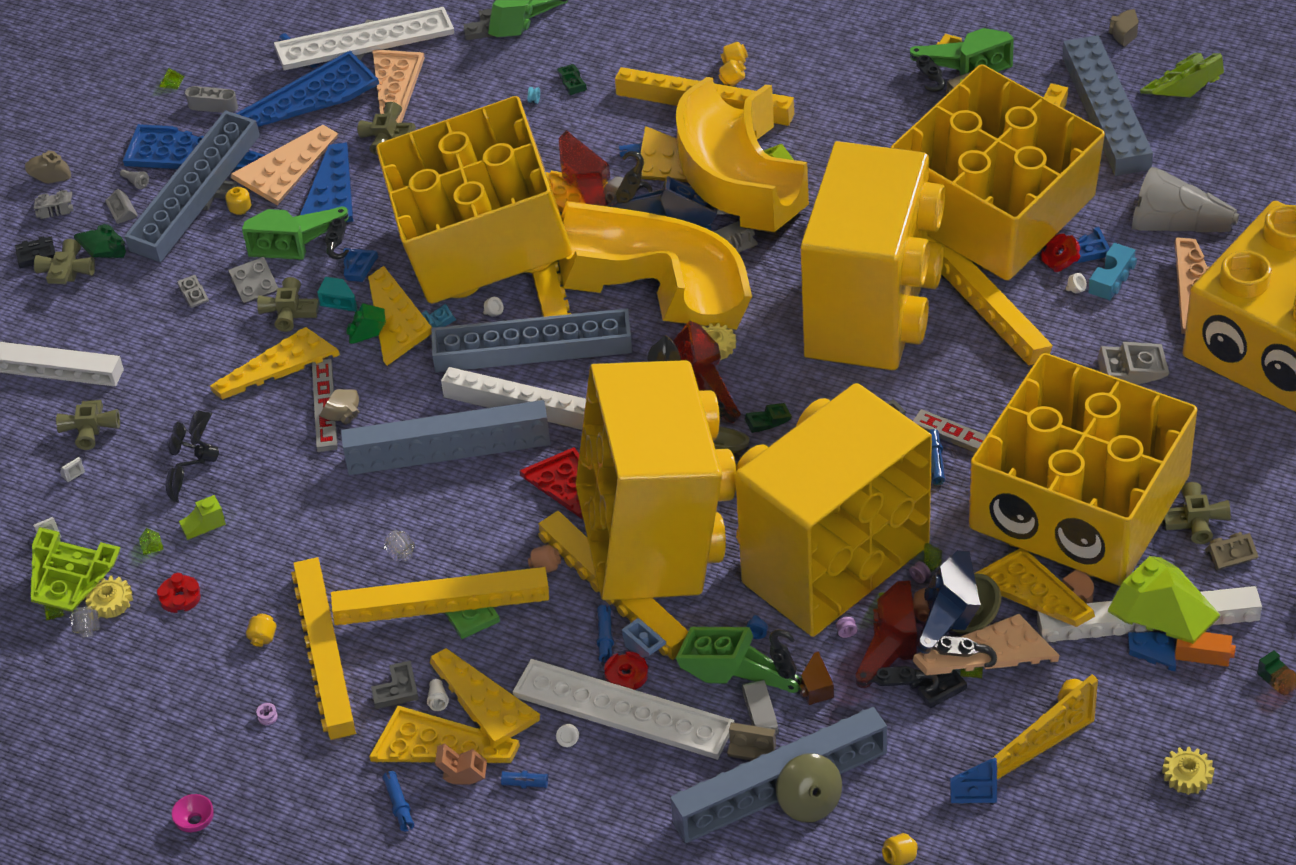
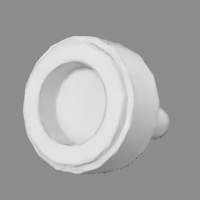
[1066,273,1087,293]
[483,297,504,317]
[556,724,579,747]

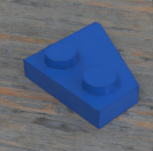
[1073,227,1110,264]
[343,248,379,282]
[1128,632,1176,671]
[950,758,997,803]

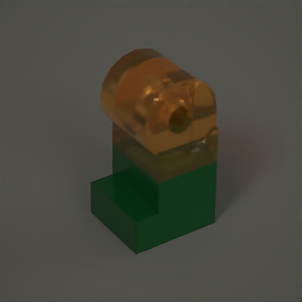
[1257,650,1296,696]

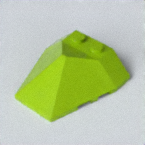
[1139,53,1224,98]
[31,527,121,612]
[1108,556,1220,644]

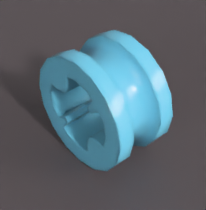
[527,87,540,104]

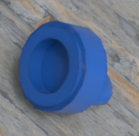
[746,615,768,639]

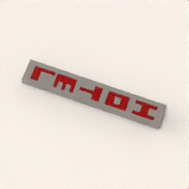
[312,359,338,452]
[913,409,987,453]

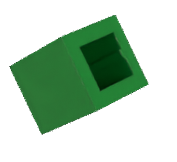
[346,303,386,344]

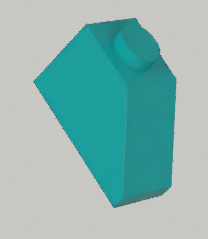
[317,276,357,312]

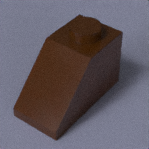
[799,651,834,705]

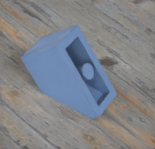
[622,618,666,658]

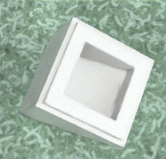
[60,457,85,482]

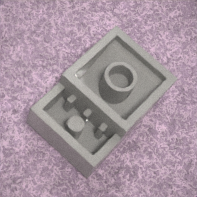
[1097,342,1169,385]

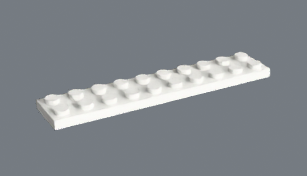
[274,7,454,70]
[513,659,735,760]

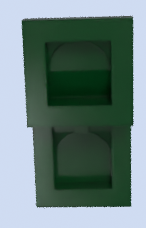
[557,64,587,95]
[745,403,792,433]

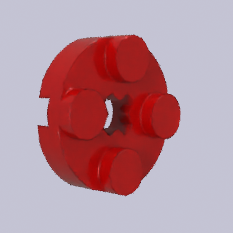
[1041,233,1080,272]
[157,573,201,613]
[604,651,648,690]

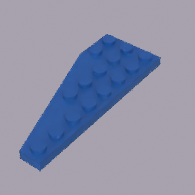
[236,51,379,127]
[123,124,265,172]

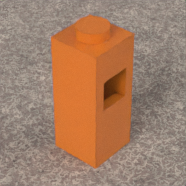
[1175,632,1236,667]

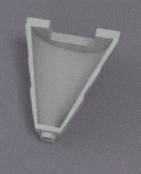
[1132,167,1239,232]

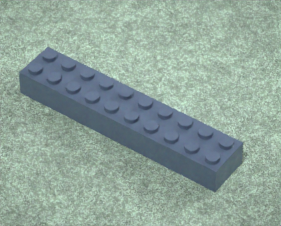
[1062,35,1153,176]
[124,110,260,262]
[431,308,633,373]
[341,400,551,475]
[670,707,887,844]

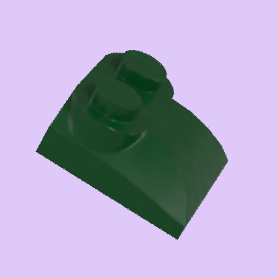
[74,224,126,258]

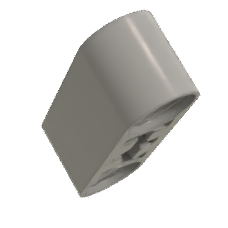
[185,86,238,113]
[742,680,779,735]

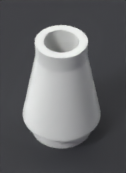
[427,679,449,711]

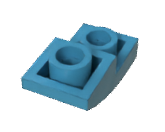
[421,304,456,328]

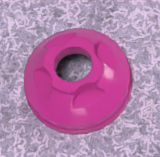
[172,794,214,832]

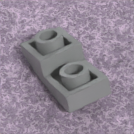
[177,275,209,308]

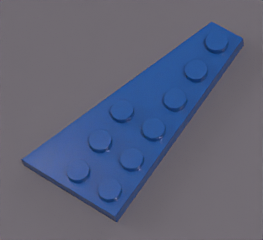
[300,142,354,222]

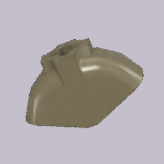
[1109,9,1139,47]
[25,150,71,184]
[319,389,359,425]

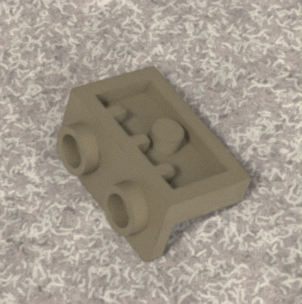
[1205,532,1259,570]
[727,722,776,760]

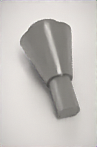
[120,169,149,189]

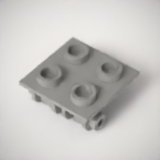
[34,190,74,219]
[714,221,758,253]
[228,257,278,304]

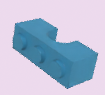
[1089,243,1137,300]

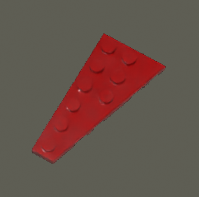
[519,447,583,519]

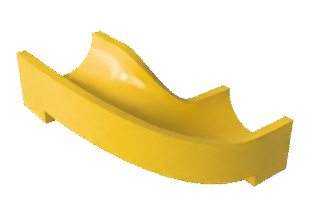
[676,77,809,232]
[559,201,752,330]

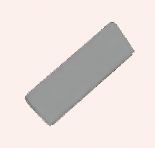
[105,189,138,224]

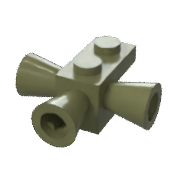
[357,102,416,156]
[34,239,95,284]
[257,277,319,332]
[56,400,120,450]
[1163,482,1231,544]

